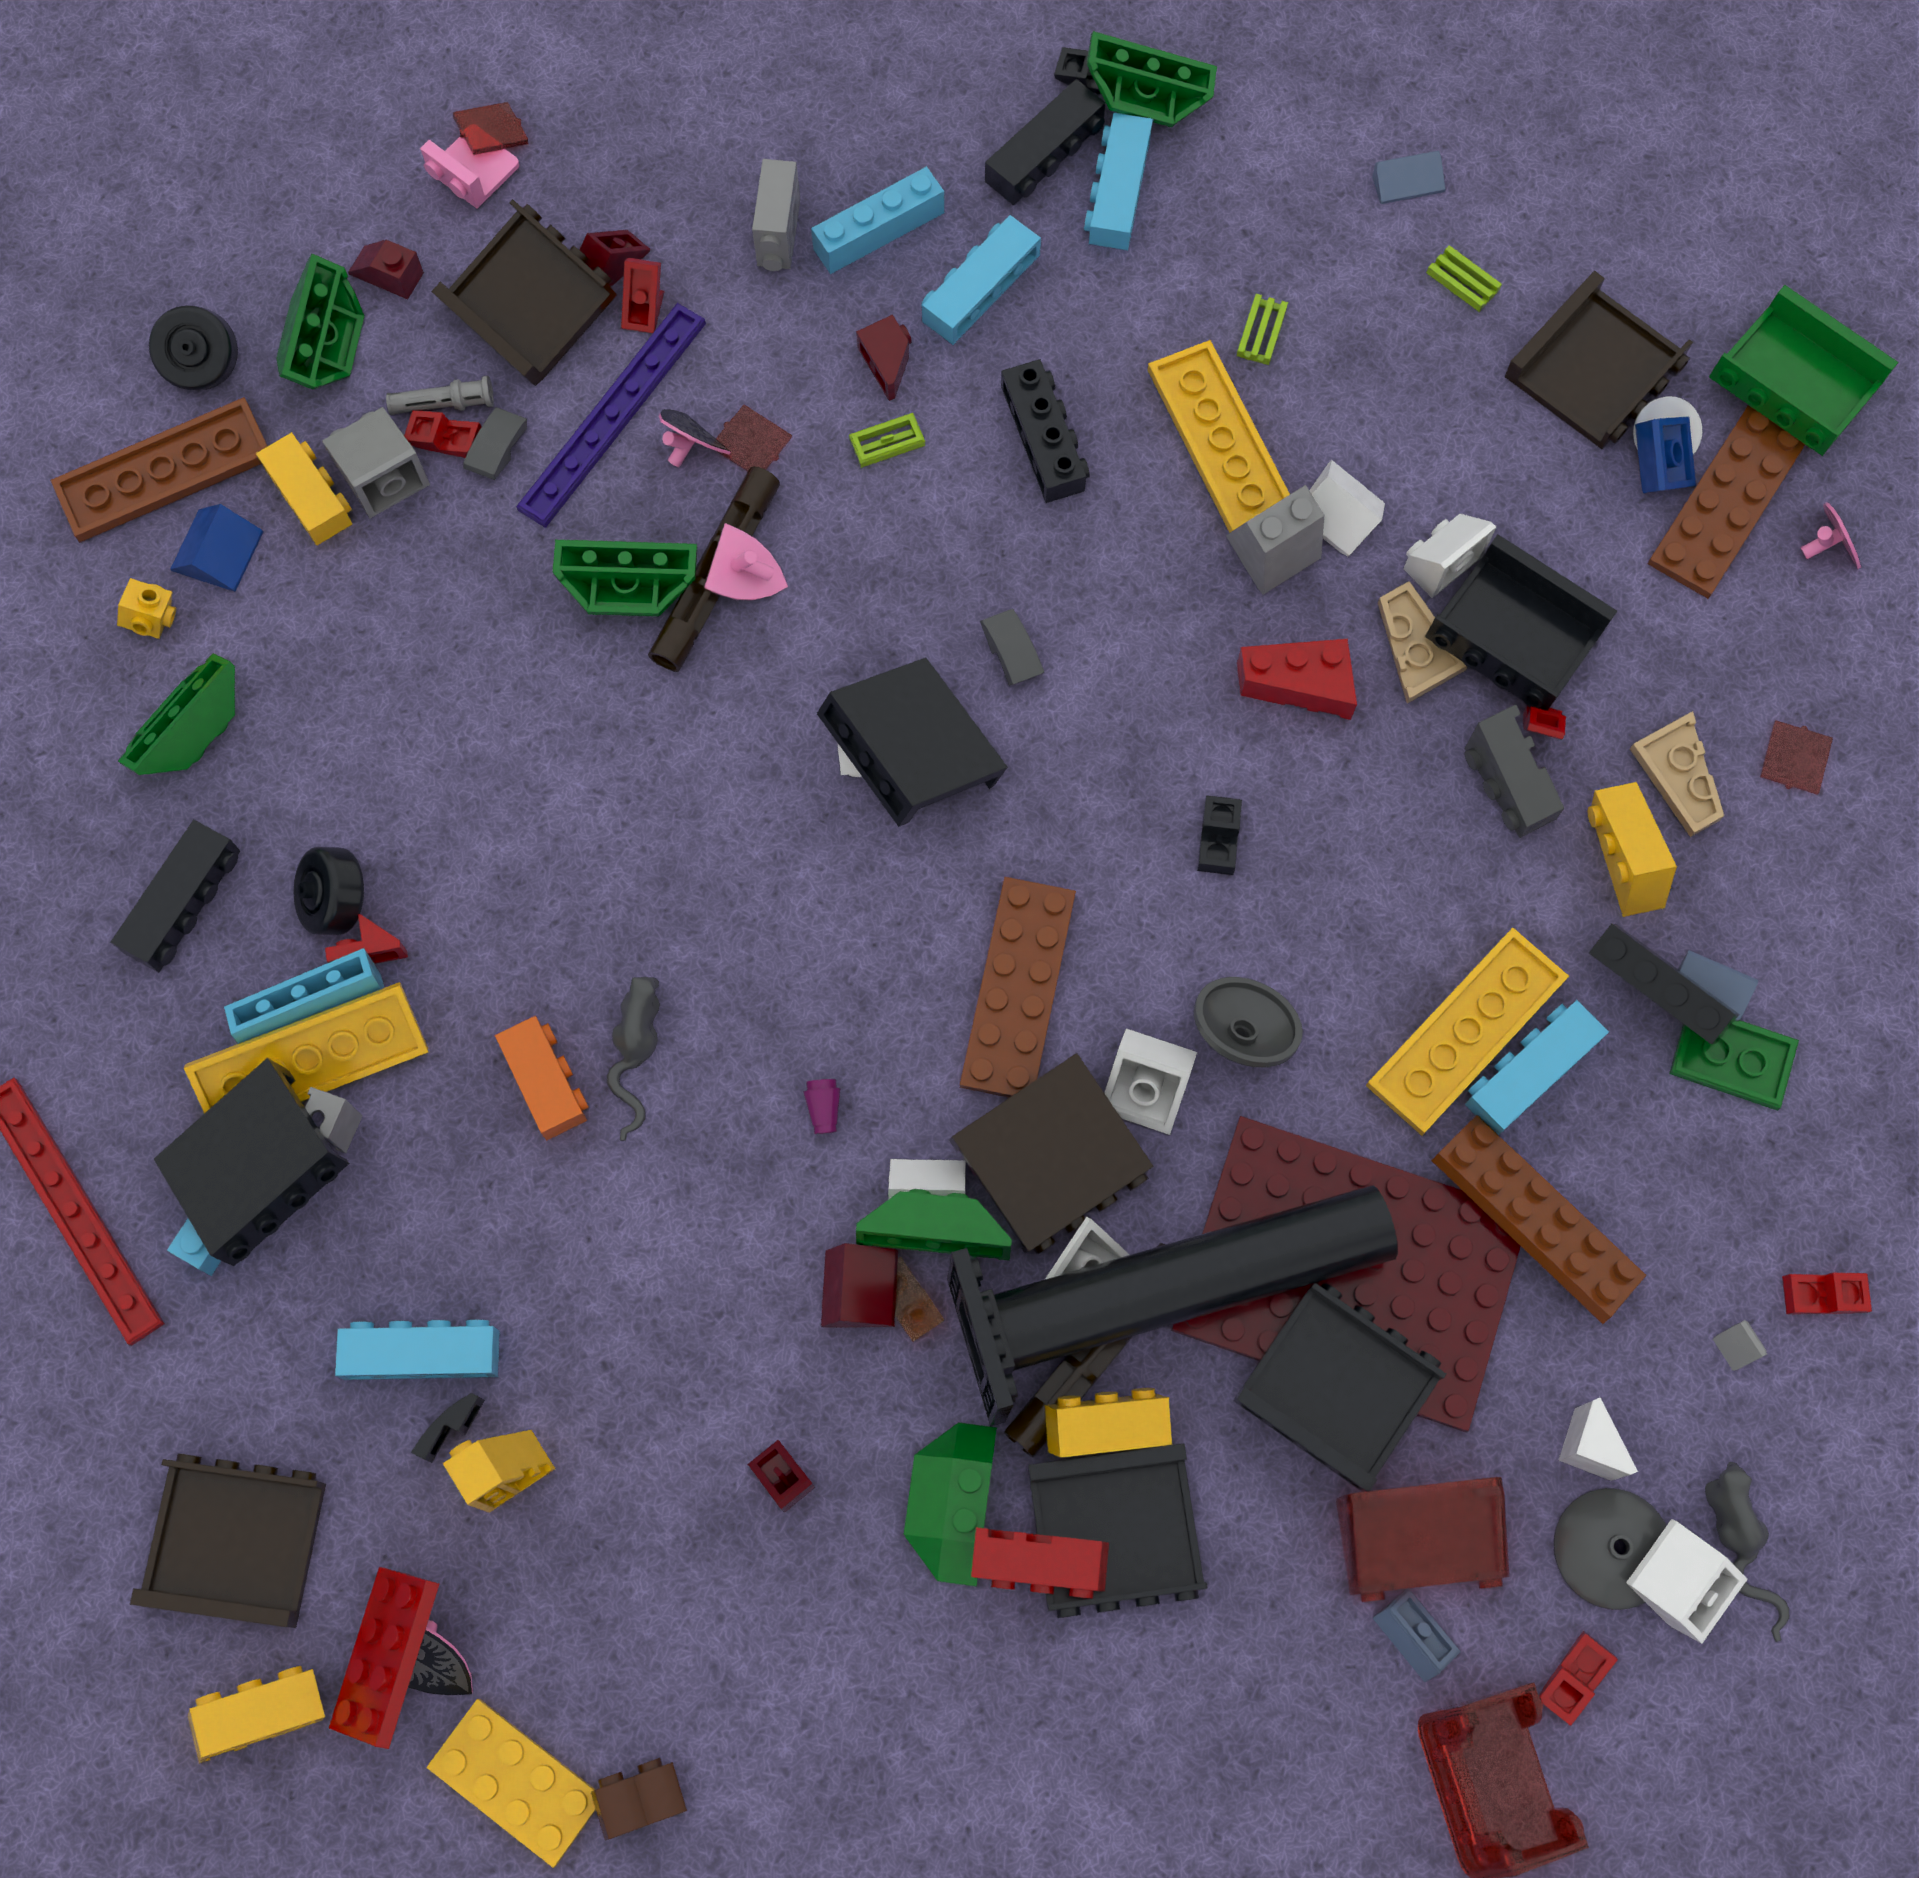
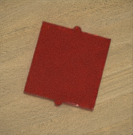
[453,102,528,155]
[716,405,792,472]
[1760,720,1833,795]

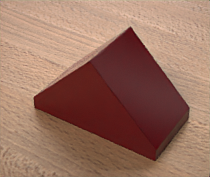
[748,1440,815,1513]

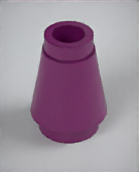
[803,1079,841,1134]

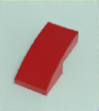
[404,410,482,458]
[1523,705,1566,740]
[1782,1272,1872,1315]
[1537,1631,1618,1726]

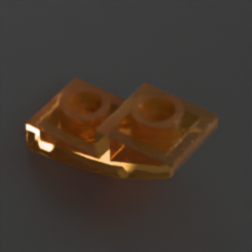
[895,1257,944,1342]

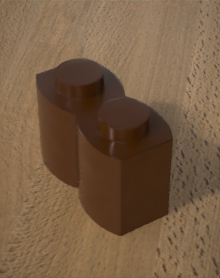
[591,1758,687,1841]

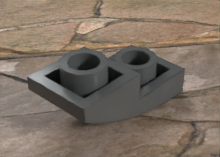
[463,407,527,480]
[980,608,1045,686]

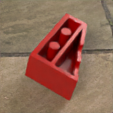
[1237,639,1357,720]
[971,1527,1109,1599]

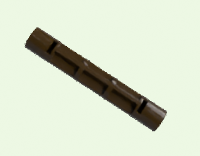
[648,466,780,672]
[1004,1243,1165,1458]

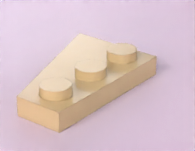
[1378,581,1467,704]
[1630,711,1724,837]

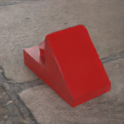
[621,258,664,333]
[325,914,408,964]

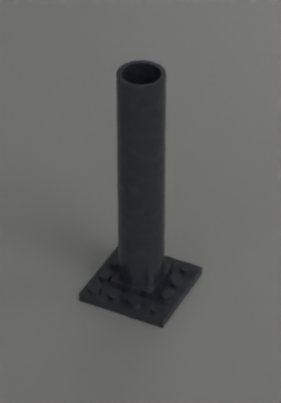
[947,1185,1398,1427]

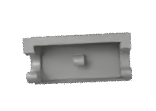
[305,1087,363,1153]

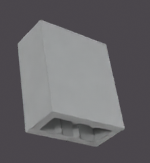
[752,159,801,271]

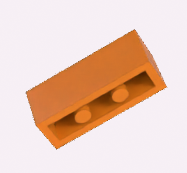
[495,1015,589,1141]

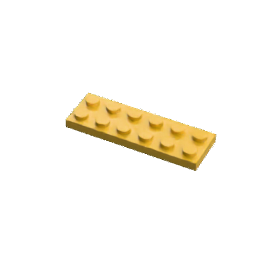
[1147,340,1290,533]
[1366,927,1569,1136]
[184,982,428,1114]

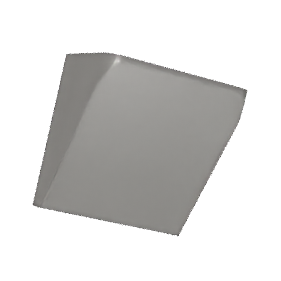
[1713,1320,1767,1371]

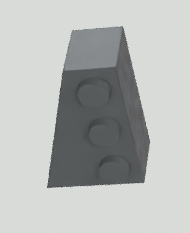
[1464,704,1564,838]

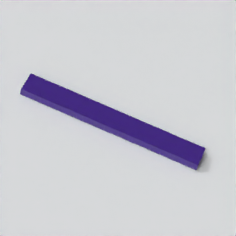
[516,303,706,528]

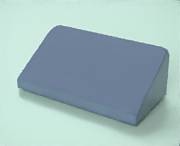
[1372,151,1445,204]
[1678,950,1758,1021]
[1373,1588,1461,1682]

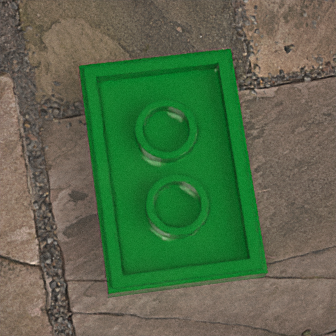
[1669,1020,1799,1111]

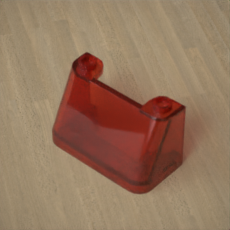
[1336,1477,1510,1602]
[1417,1682,1589,1878]

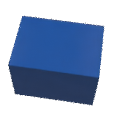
[1635,416,1696,493]
[170,504,263,592]

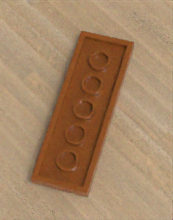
[50,397,268,543]
[1647,405,1805,599]
[960,876,1076,1098]
[1431,1115,1646,1324]

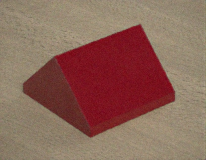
[821,1243,898,1328]

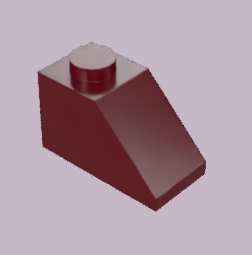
[579,230,651,286]
[348,239,424,300]
[856,314,912,401]

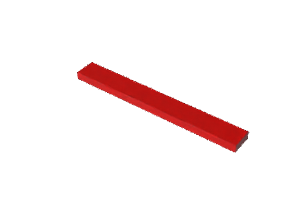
[0,1078,165,1346]

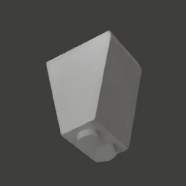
[322,407,430,518]
[1226,485,1324,595]

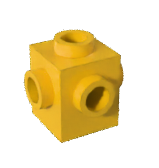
[117,578,176,639]

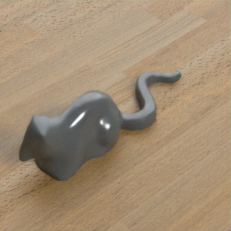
[607,977,660,1141]
[1705,1462,1789,1642]

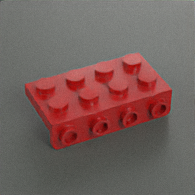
[329,1567,439,1749]

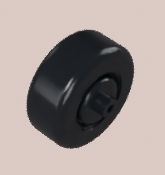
[149,305,238,391]
[293,847,364,935]

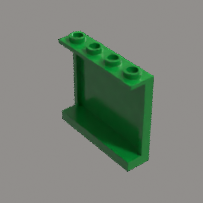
[1709,285,1899,456]

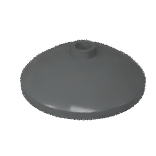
[1194,977,1303,1068]
[1554,1488,1666,1610]

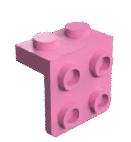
[420,127,519,209]

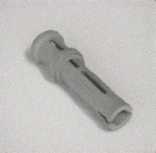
[386,376,494,415]

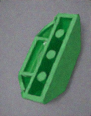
[1087,31,1217,127]
[276,254,365,390]
[552,539,698,617]
[118,653,235,775]
[856,1189,1012,1261]
[904,1422,997,1587]

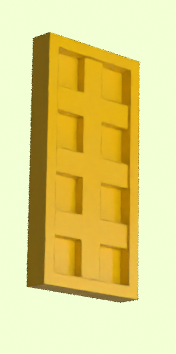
[426,1699,596,1868]

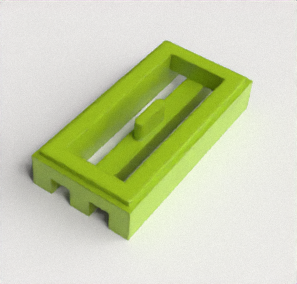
[1426,245,1502,312]
[1237,294,1288,365]
[849,413,925,468]

